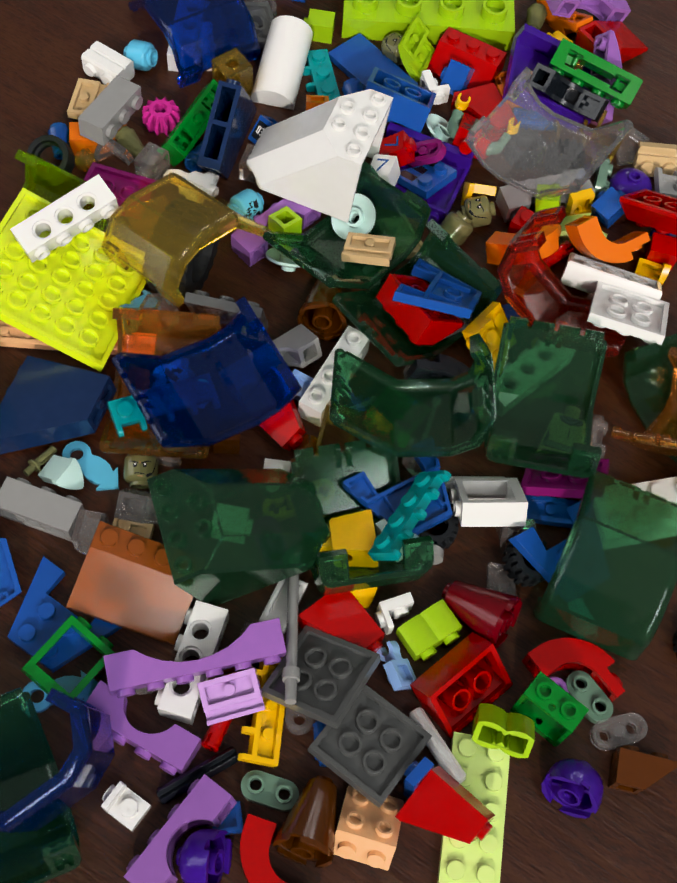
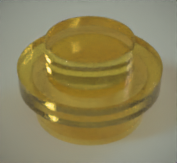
[75,148,95,172]

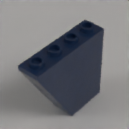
[197,79,257,179]
[0,355,117,455]

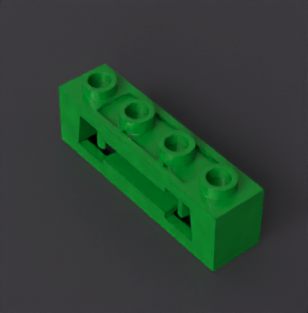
[548,38,643,109]
[157,79,218,167]

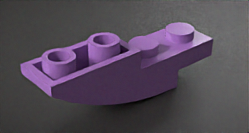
[590,30,622,126]

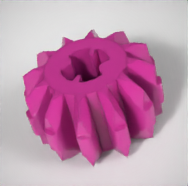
[142,96,181,136]

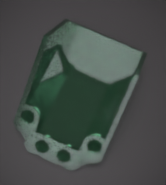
[147,469,331,606]

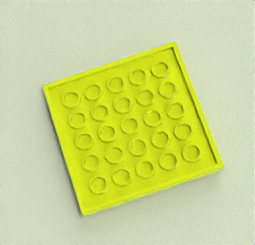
[0,187,147,372]

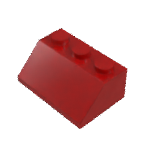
[427,27,507,89]
[619,189,677,238]
[376,274,464,346]
[410,632,513,739]

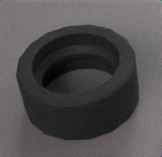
[26,135,75,183]

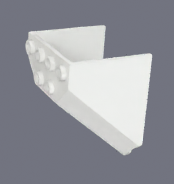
[246,89,393,223]

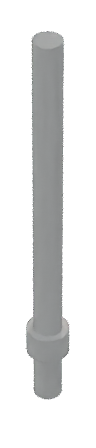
[282,551,300,705]

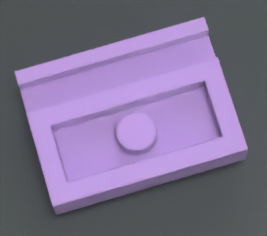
[197,667,266,726]

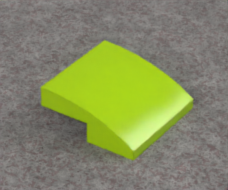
[398,15,435,82]

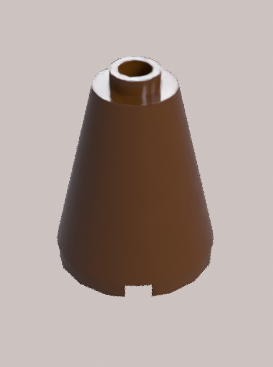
[297,273,347,340]
[273,775,337,868]

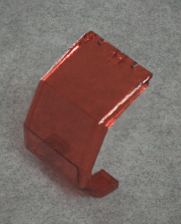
[497,206,628,358]

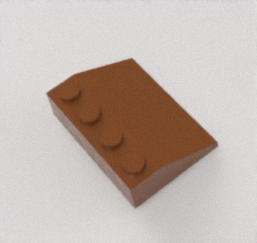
[66,521,206,645]

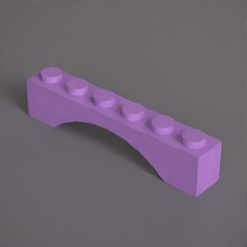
[103,618,287,698]

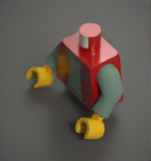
[447,93,520,160]

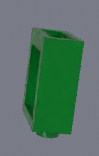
[21,615,115,710]
[510,671,589,747]

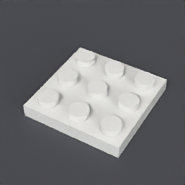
[587,281,670,345]

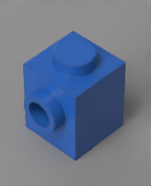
[440,59,475,95]
[591,186,625,229]

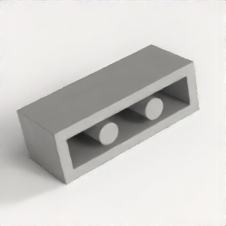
[78,75,143,146]
[0,476,86,542]

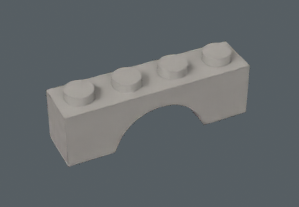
[495,170,595,223]
[218,324,323,406]

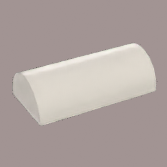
[250,15,313,110]
[560,252,663,300]

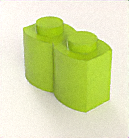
[396,599,462,661]
[472,703,535,758]

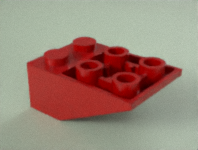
[574,20,648,63]

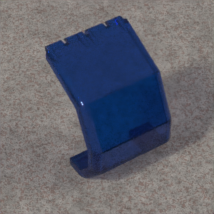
[128,0,261,89]
[112,297,302,448]
[0,688,115,833]

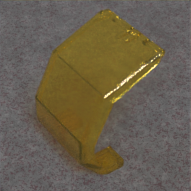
[101,173,273,308]

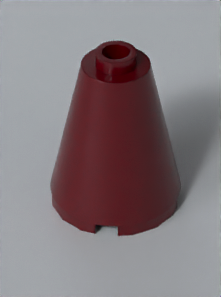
[442,580,522,649]

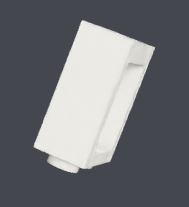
[449,478,528,527]

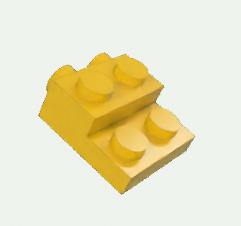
[462,301,517,374]

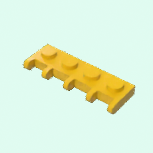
[237,657,285,768]

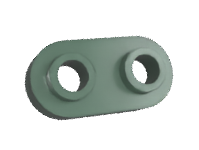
[593,157,613,197]
[565,671,613,724]
[241,770,299,812]

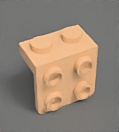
[334,785,404,871]

